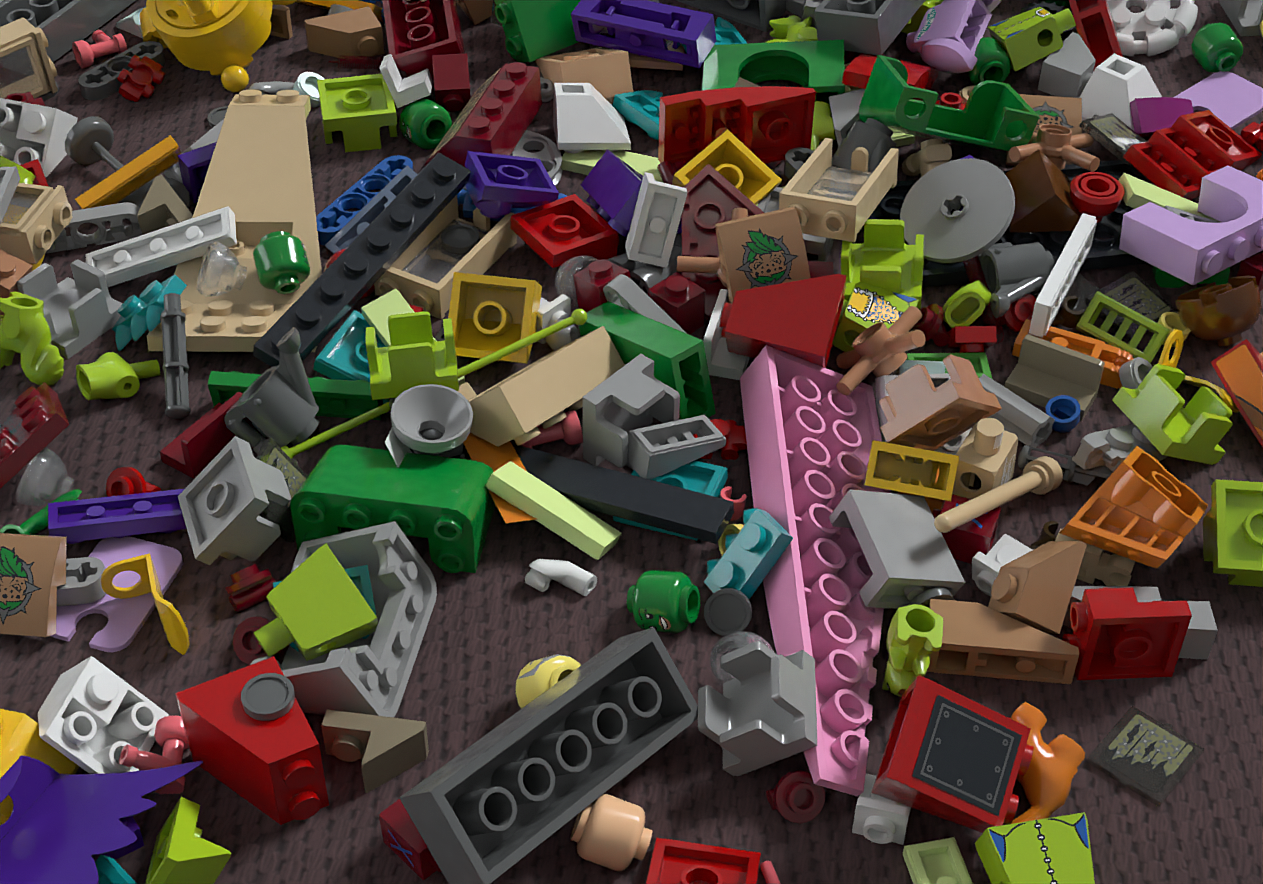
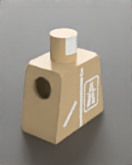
[941,418,1019,510]

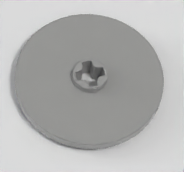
[900,158,1015,263]

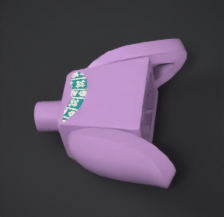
[906,0,1001,73]

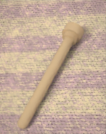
[934,456,1063,533]

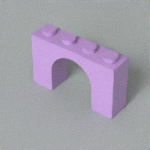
[1119,165,1263,285]

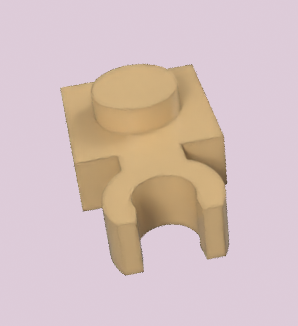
[1055,529,1135,586]

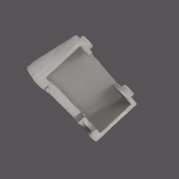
[250,522,437,718]

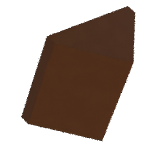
[1005,149,1082,233]

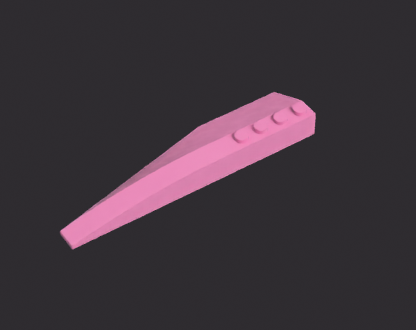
[740,345,891,797]

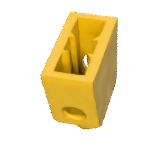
[864,440,959,501]

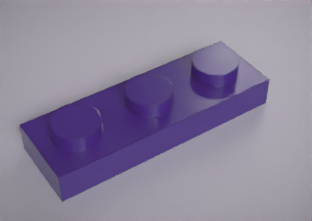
[48,489,187,544]

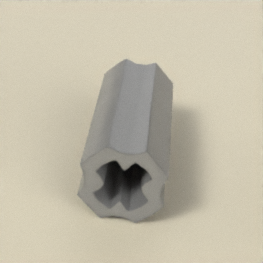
[979,374,1055,448]

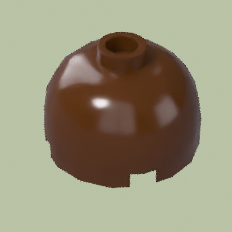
[1175,275,1261,346]

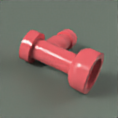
[72,30,127,69]
[520,410,583,449]
[119,716,189,794]

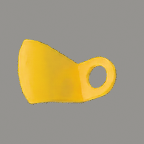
[1158,329,1240,413]
[101,553,190,655]

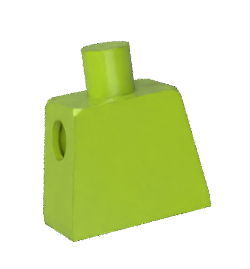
[254,543,378,661]

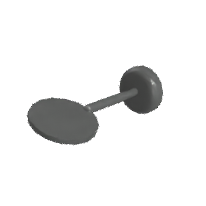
[65,116,190,222]

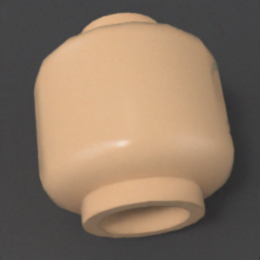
[570,794,652,871]

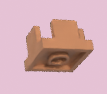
[879,354,1002,451]

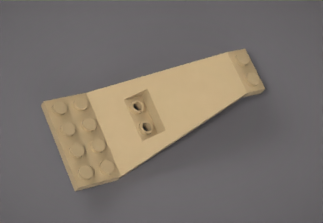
[147,89,322,352]

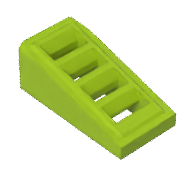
[1076,291,1170,364]

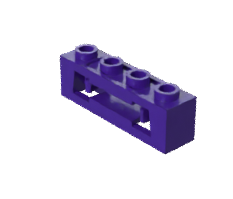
[571,0,716,68]

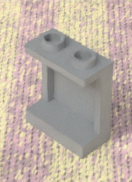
[829,489,965,609]

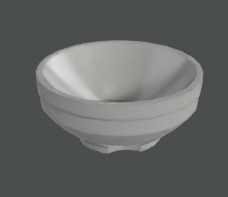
[391,384,473,454]

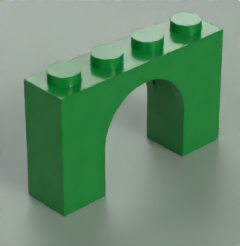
[702,39,845,115]

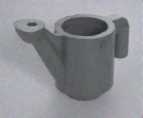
[831,118,896,173]
[975,242,1055,319]
[224,327,319,449]

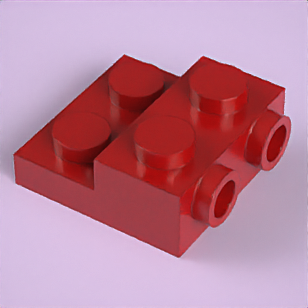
[510,194,619,269]
[1062,587,1192,680]

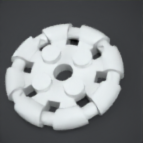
[1107,0,1198,56]

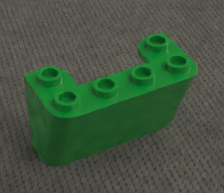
[858,55,1040,151]
[290,445,496,573]

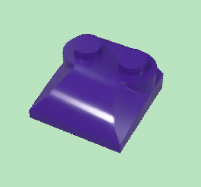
[465,151,559,219]

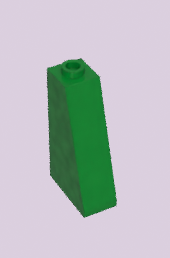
[578,301,716,420]

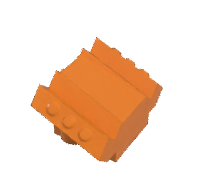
[1059,446,1208,569]

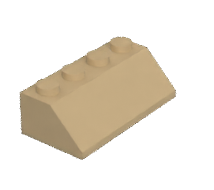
[468,326,625,447]

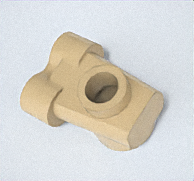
[902,139,952,177]

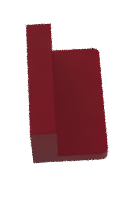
[160,392,253,479]

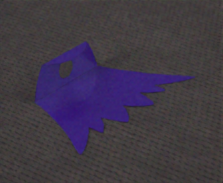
[0,755,203,884]

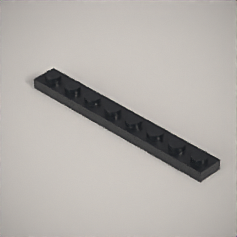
[253,153,471,367]

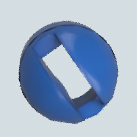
[1046,395,1081,433]

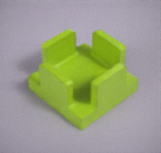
[317,74,397,152]
[841,219,924,309]
[366,311,459,400]
[1112,364,1233,465]
[1203,479,1263,587]

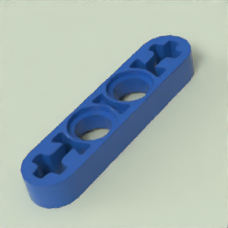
[316,155,414,245]

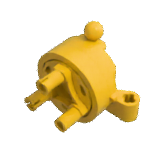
[139,0,297,93]

